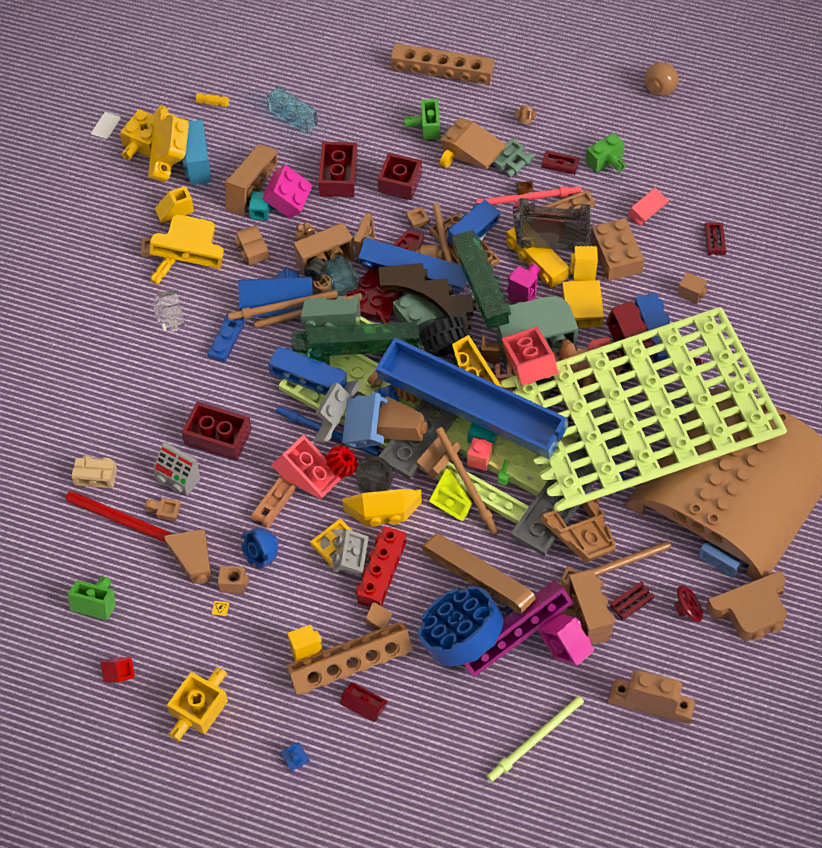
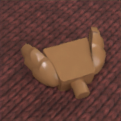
[559,339,623,394]

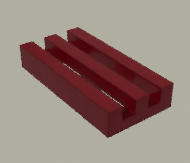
[541,151,580,175]
[704,223,726,256]
[610,581,655,621]

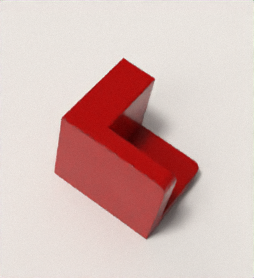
[100,657,135,683]

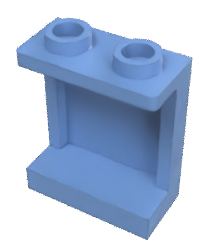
[342,393,388,449]
[698,541,745,578]

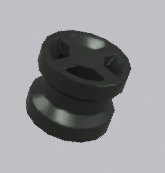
[304,258,327,281]

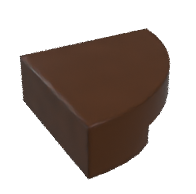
[515,181,533,195]

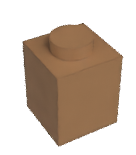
[677,272,708,304]

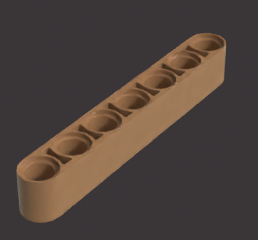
[422,533,536,614]

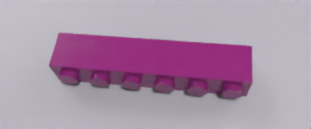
[463,580,573,677]

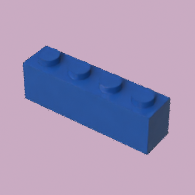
[634,292,670,363]
[268,346,347,396]

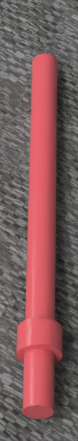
[476,186,582,205]

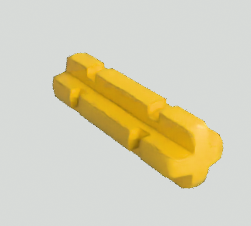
[196,93,229,107]
[150,258,176,284]

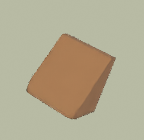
[366,602,393,630]

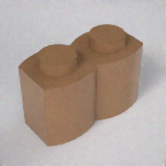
[234,225,270,266]

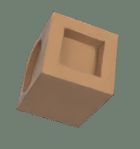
[218,565,249,594]

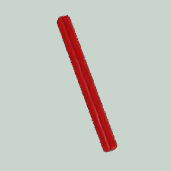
[65,491,171,543]

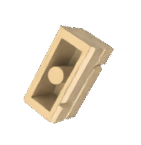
[72,456,117,489]

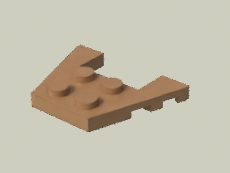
[539,498,616,563]

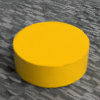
[439,150,454,168]

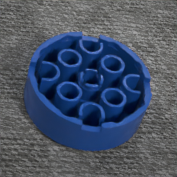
[418,586,503,666]

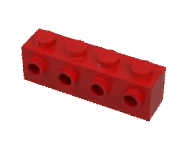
[355,526,407,607]

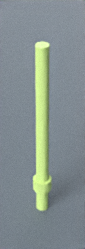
[486,696,584,782]

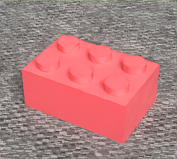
[502,326,558,385]

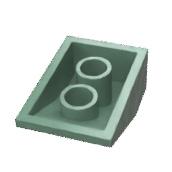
[393,293,447,340]

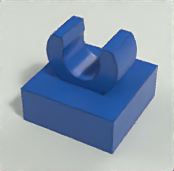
[374,384,399,407]
[280,742,310,772]

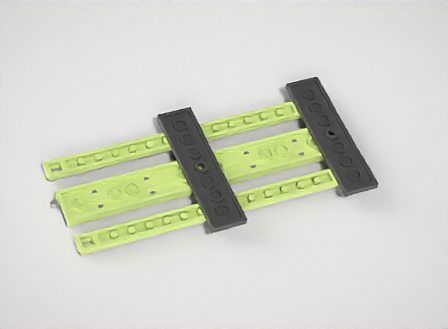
[278,317,624,556]

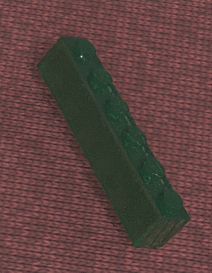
[452,230,511,329]
[304,322,420,357]

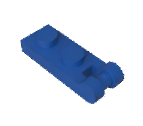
[207,313,245,363]

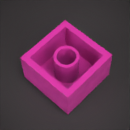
[262,164,313,219]
[537,614,594,666]

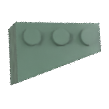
[301,295,361,335]

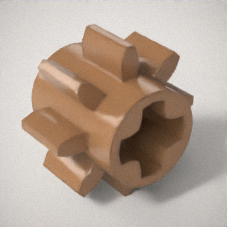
[515,105,536,124]

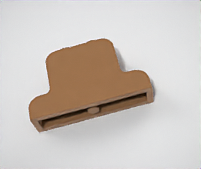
[706,571,787,641]
[608,670,695,724]

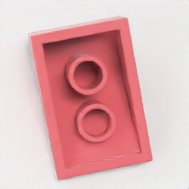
[271,435,341,499]

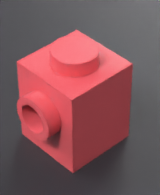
[467,438,492,471]

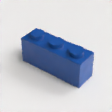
[447,199,501,253]

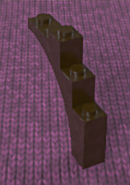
[378,263,477,341]

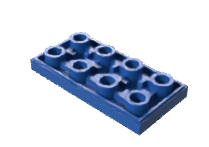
[238,276,313,317]

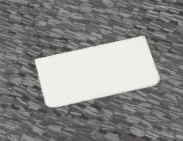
[91,112,121,139]

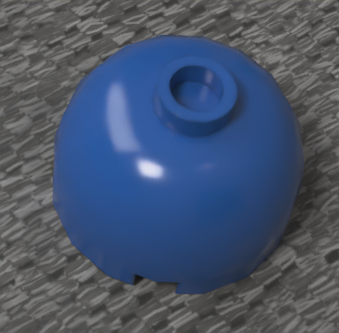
[241,528,279,569]

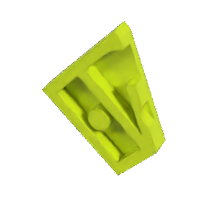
[429,468,473,521]

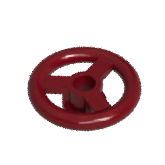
[674,585,703,622]

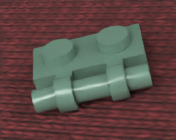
[492,138,534,178]

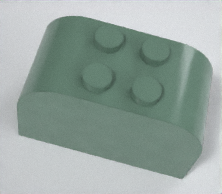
[497,296,578,366]

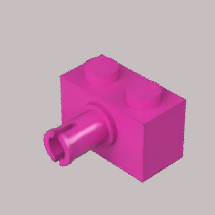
[507,263,540,304]

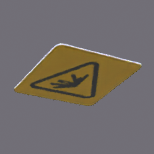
[212,601,229,616]

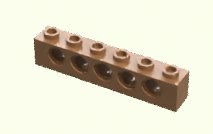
[391,43,494,85]
[286,622,413,695]

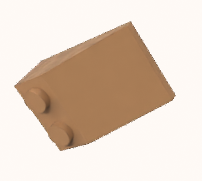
[440,117,506,169]

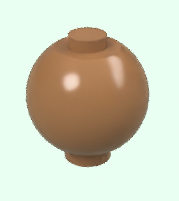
[644,62,679,96]

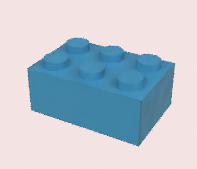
[183,120,212,185]

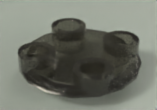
[356,456,393,493]

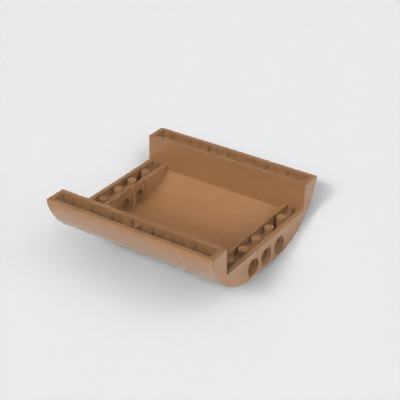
[625,388,822,581]

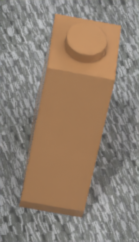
[377,397,428,441]
[165,529,212,584]

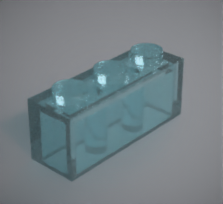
[266,86,318,134]

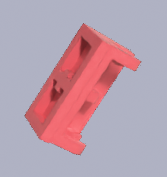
[627,188,669,226]

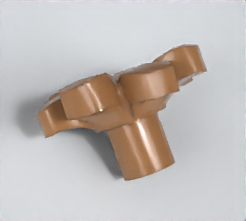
[295,222,315,240]

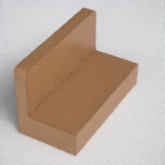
[416,437,462,478]

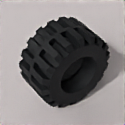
[419,316,471,357]

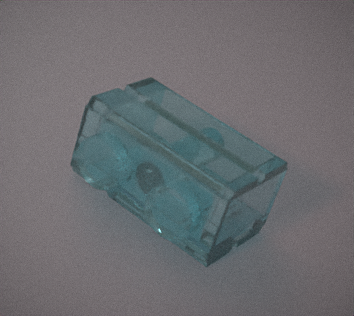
[325,255,359,295]

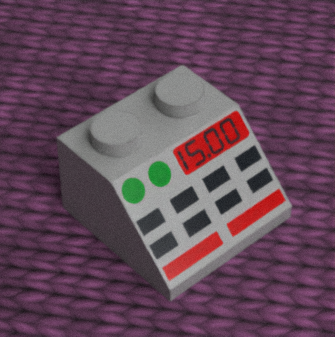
[153,442,201,496]

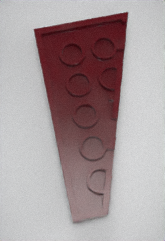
[347,230,424,323]

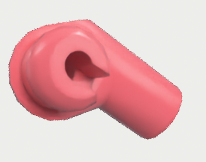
[587,337,611,351]

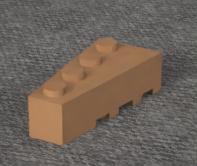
[224,144,278,216]

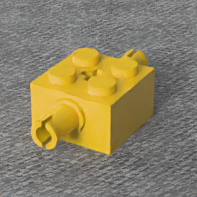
[120,105,169,160]
[167,667,228,742]

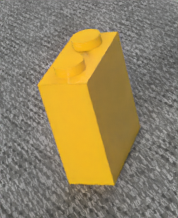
[562,280,604,328]

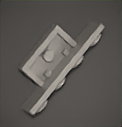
[313,380,360,444]

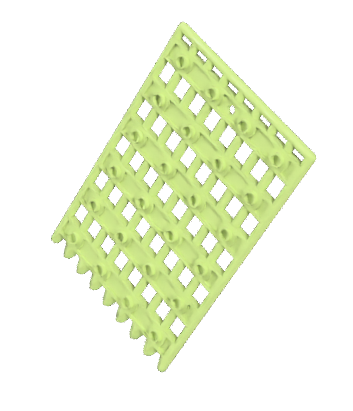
[500,307,787,512]

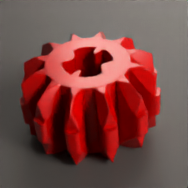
[325,444,358,479]

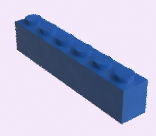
[359,238,471,294]

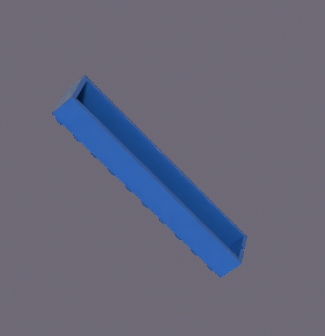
[376,338,568,460]

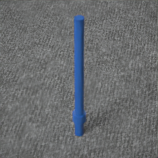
[276,406,381,458]

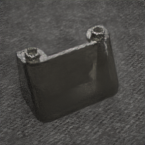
[512,198,590,252]

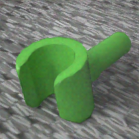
[497,459,510,486]

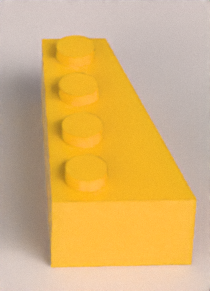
[452,335,501,387]

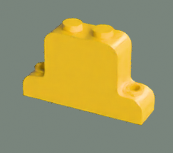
[148,110,189,182]
[149,215,224,269]

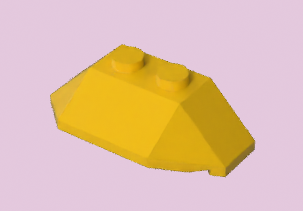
[343,489,422,527]

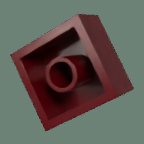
[378,152,422,200]

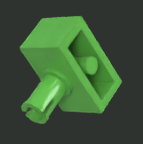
[404,99,440,140]
[585,133,626,173]
[68,576,116,620]

